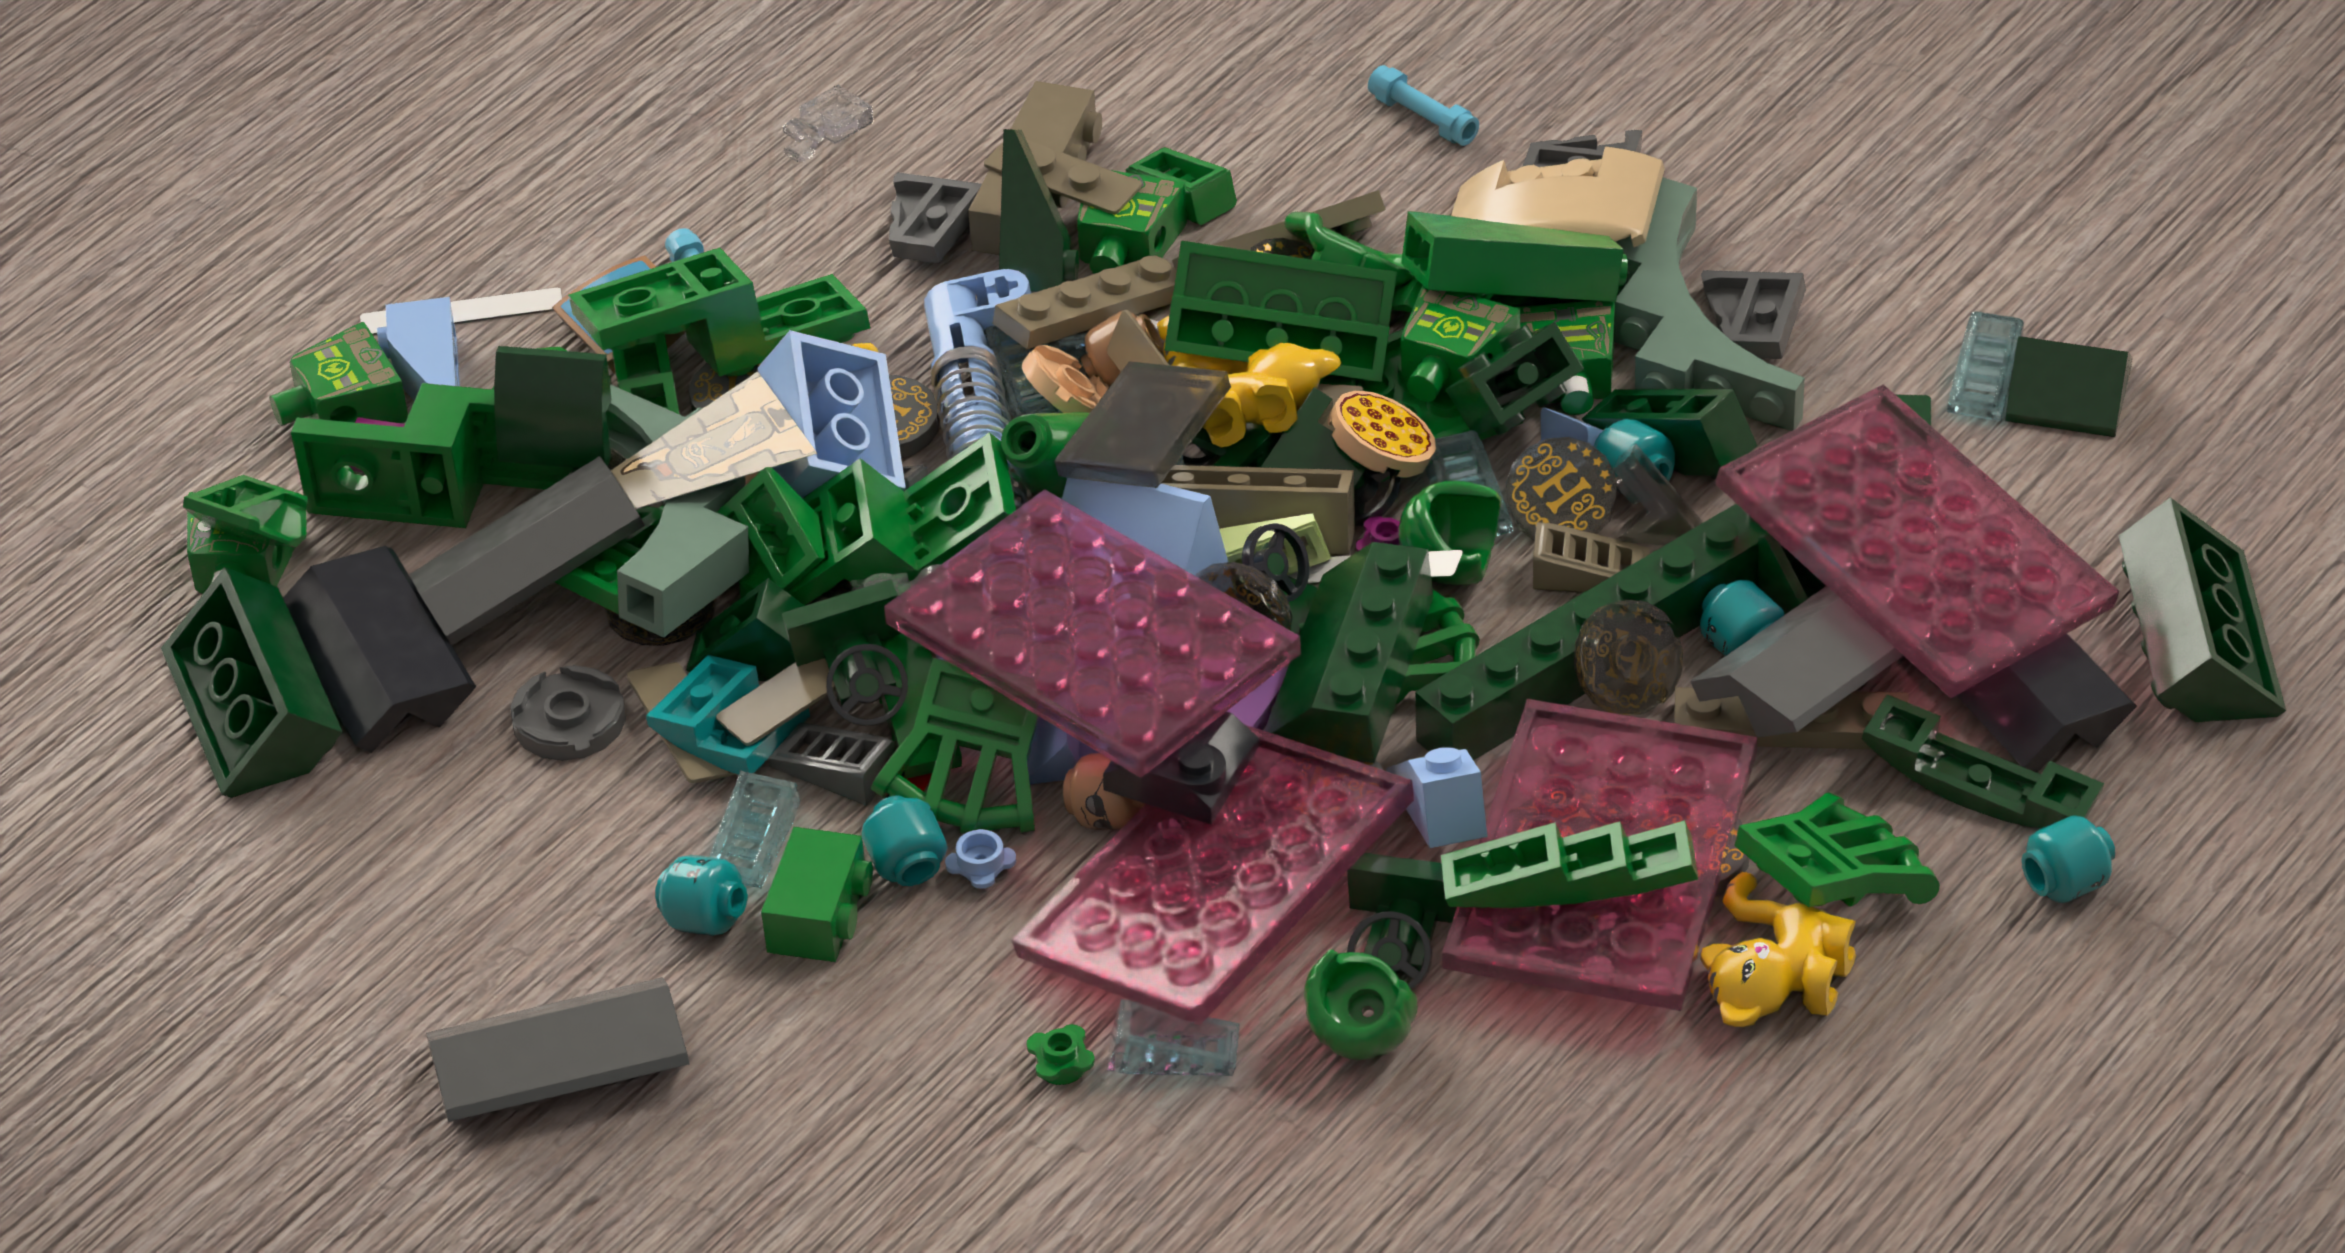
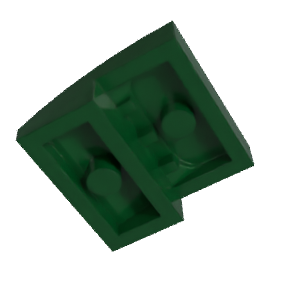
[494,346,612,468]

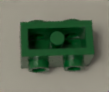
[1445,322,1584,436]

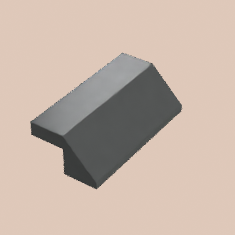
[409,456,645,645]
[1690,572,1943,738]
[426,977,690,1122]

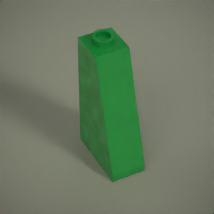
[1401,211,1628,302]

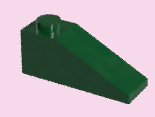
[999,129,1079,292]
[1581,389,1758,479]

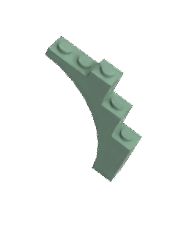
[1614,177,1805,432]
[606,385,749,637]

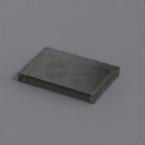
[1054,361,1231,488]

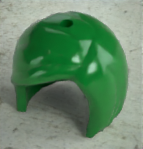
[1399,481,1501,586]
[1304,949,1418,1060]

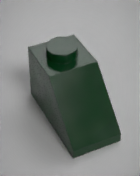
[686,578,805,681]

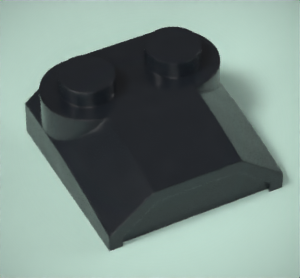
[1103,696,1259,825]

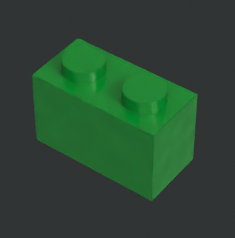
[761,826,873,962]

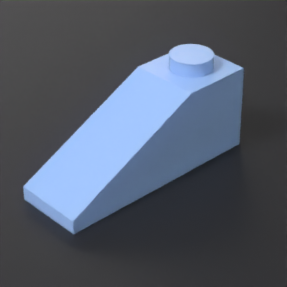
[377,297,460,401]
[1386,748,1488,848]

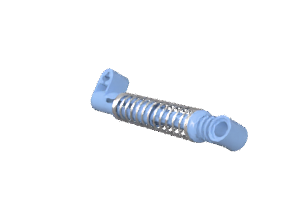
[924,269,1048,652]

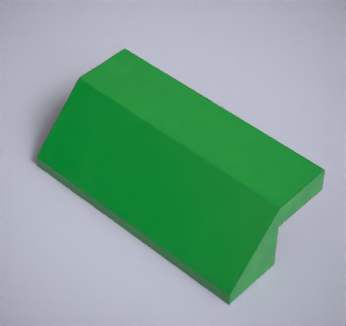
[1164,240,1397,382]

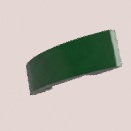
[1862,694,2104,829]

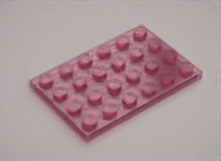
[1715,384,2120,698]
[884,490,1301,778]
[1442,699,1757,1011]
[1011,724,1414,1026]

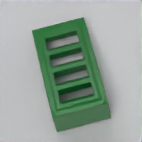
[1125,147,1237,225]

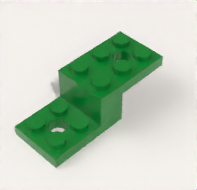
[568,247,871,377]
[291,383,580,528]
[739,432,1019,605]

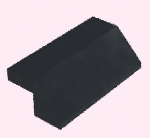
[283,546,477,753]
[1913,563,2137,773]

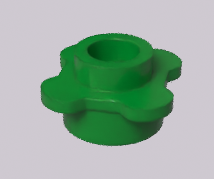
[1026,1024,1095,1085]

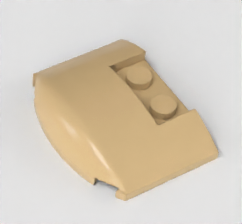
[1451,147,1665,247]

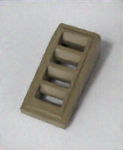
[1533,522,1650,592]

